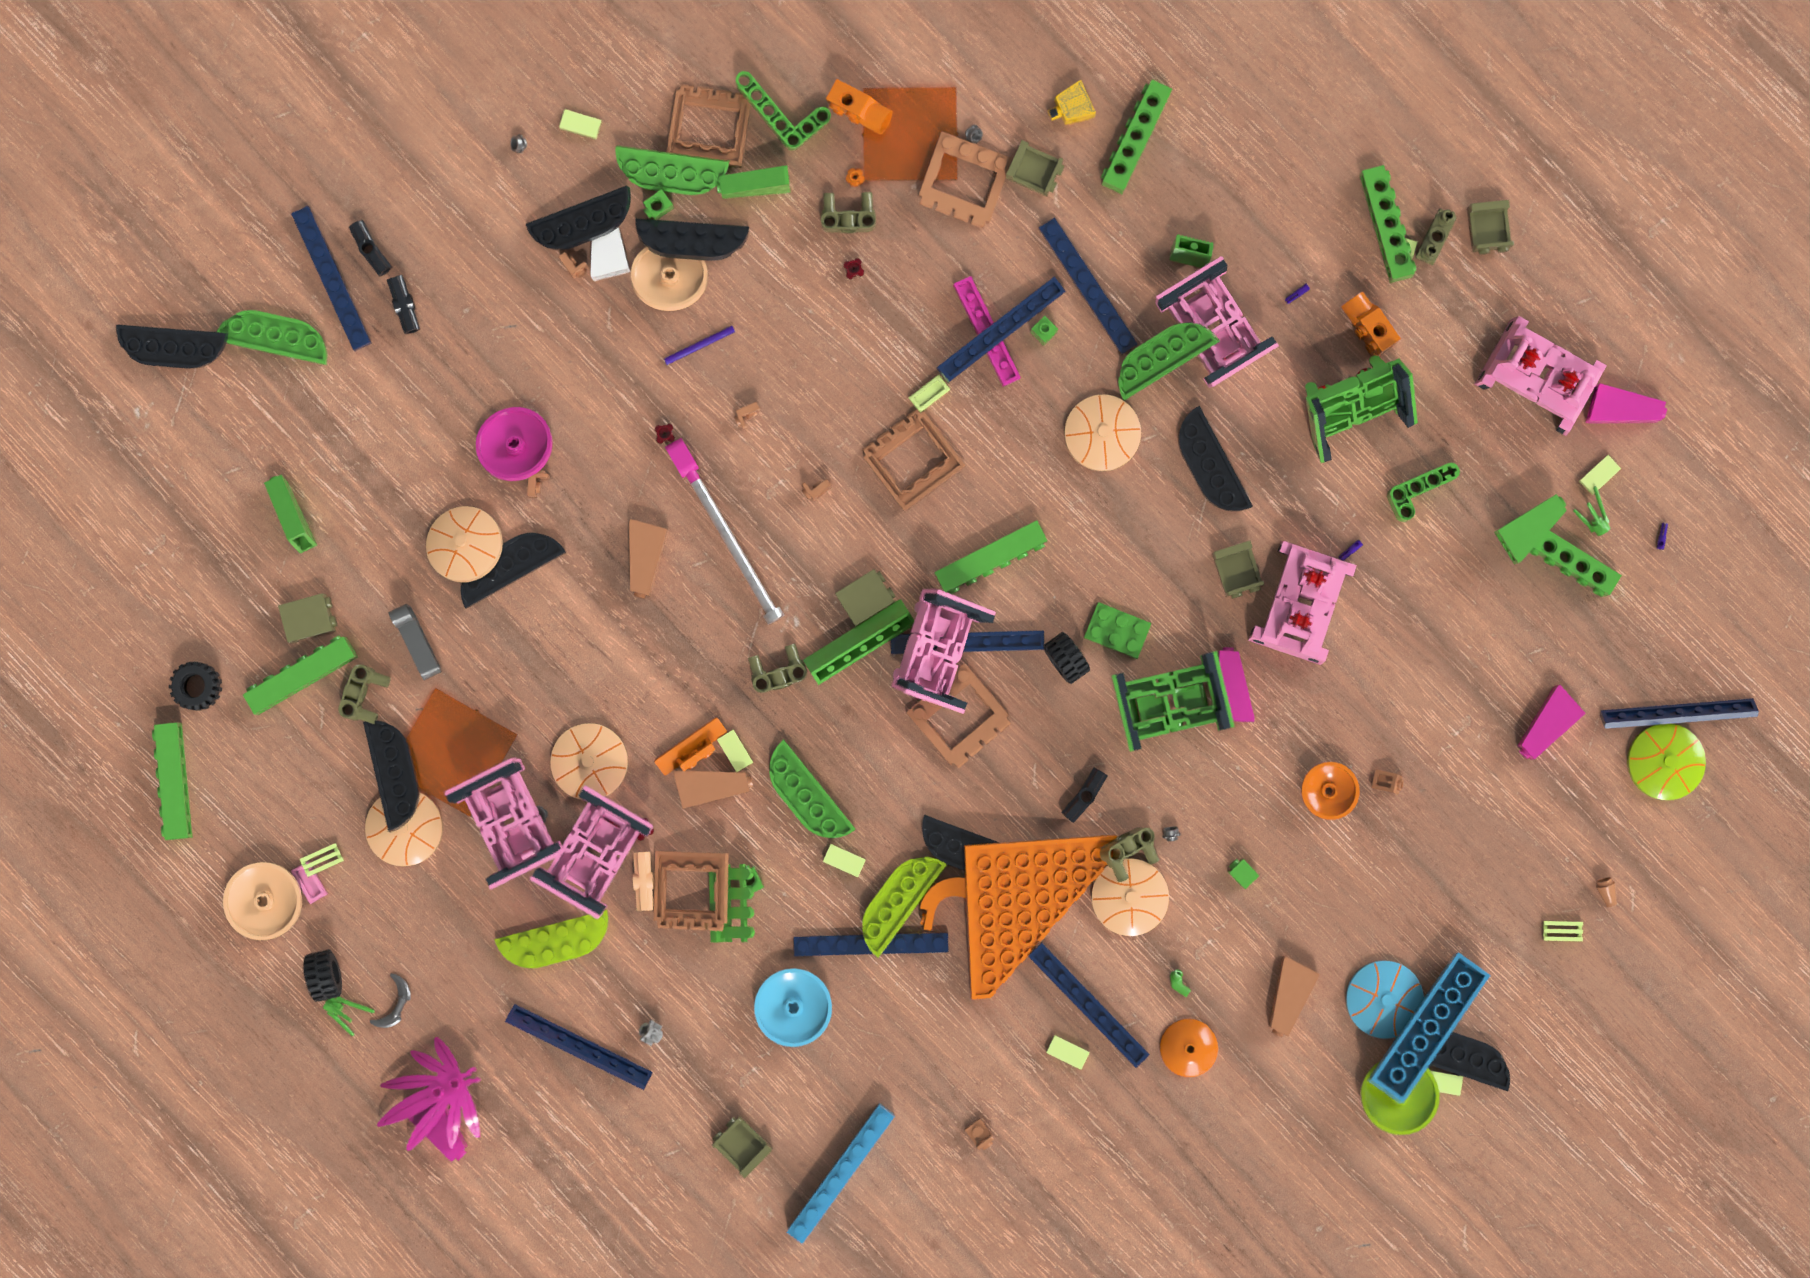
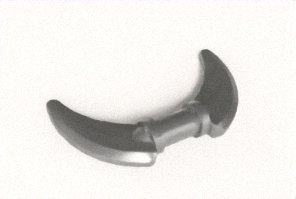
[370,973,411,1028]

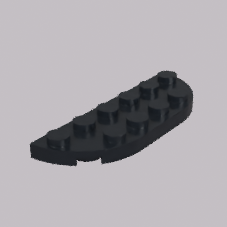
[526,185,631,250]
[635,218,749,261]
[116,324,228,369]
[1178,405,1253,511]
[460,533,567,609]
[363,720,420,833]
[922,815,1000,871]
[1430,1032,1510,1092]

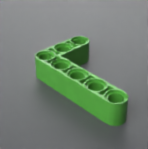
[735,71,831,150]

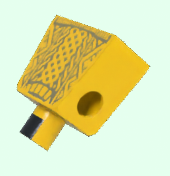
[1047,80,1096,125]

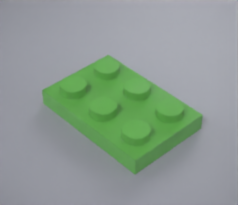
[1084,602,1152,659]

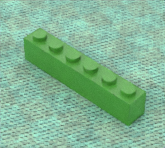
[934,520,1048,595]
[803,599,914,685]
[243,636,358,715]
[152,722,193,840]

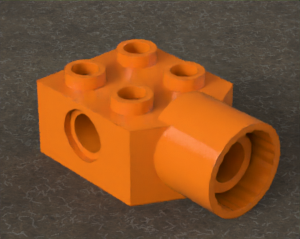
[826,79,893,135]
[1341,292,1401,356]

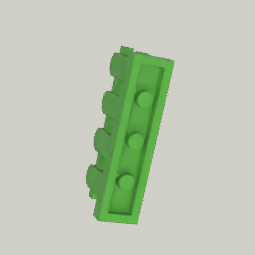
[709,864,755,942]

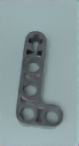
[388,604,442,680]

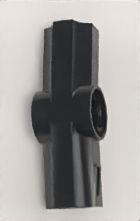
[348,220,393,277]
[387,275,421,335]
[1061,767,1108,823]

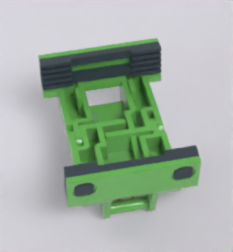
[1305,356,1418,463]
[1112,651,1235,752]

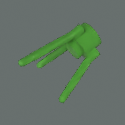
[1573,486,1611,536]
[323,997,375,1036]

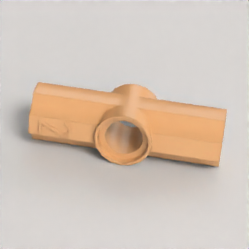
[633,852,654,911]

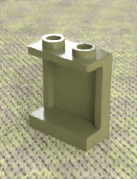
[1006,140,1065,197]
[1467,200,1514,255]
[1212,540,1264,599]
[835,569,896,627]
[278,593,337,644]
[712,1116,773,1179]

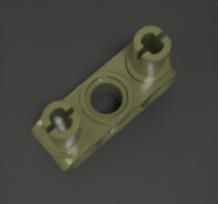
[821,192,876,233]
[1415,208,1457,266]
[748,644,807,693]
[338,664,391,724]
[1100,827,1160,882]

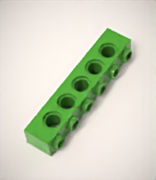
[1101,79,1172,194]
[1359,165,1416,283]
[1529,530,1622,597]

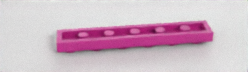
[953,276,1021,387]

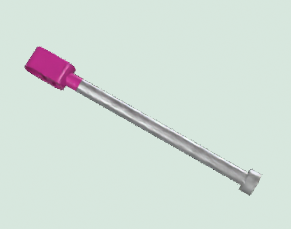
[665,438,784,625]

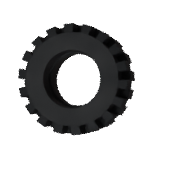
[1043,632,1090,684]
[169,662,222,711]
[303,949,342,1002]

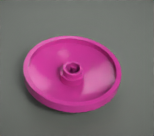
[476,407,553,481]

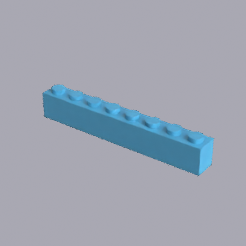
[787,1103,895,1244]

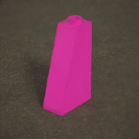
[1585,383,1667,424]
[1217,647,1255,722]
[1517,685,1586,760]
[408,1086,468,1162]

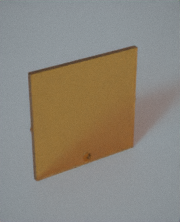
[862,87,959,181]
[406,688,518,817]

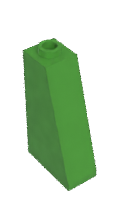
[717,166,790,199]
[264,475,317,554]
[1494,494,1567,565]

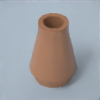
[1596,877,1617,907]

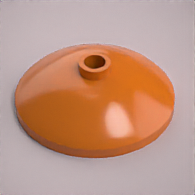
[1301,762,1360,820]
[1160,1019,1218,1077]

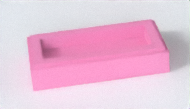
[291,861,328,904]

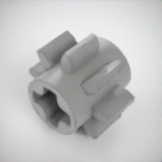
[639,1020,663,1046]

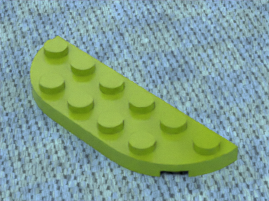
[862,857,947,958]
[494,910,609,968]

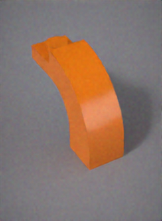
[920,877,966,931]

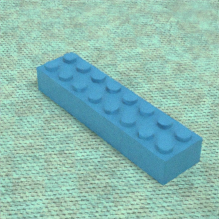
[1367,952,1491,1103]

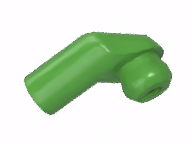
[1170,969,1191,997]

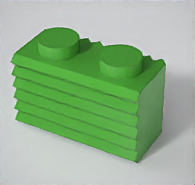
[1169,234,1214,268]

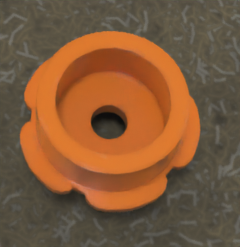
[846,168,864,187]

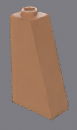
[629,519,668,599]
[673,771,753,809]
[1269,956,1320,1037]

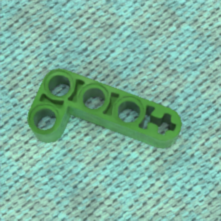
[1387,463,1460,522]

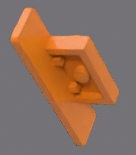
[654,717,727,776]

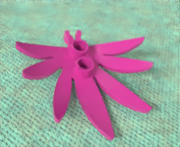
[377,1037,481,1151]

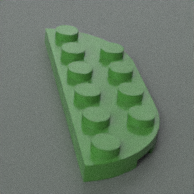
[615,145,730,195]
[216,310,327,365]
[1118,322,1220,400]
[769,740,856,838]

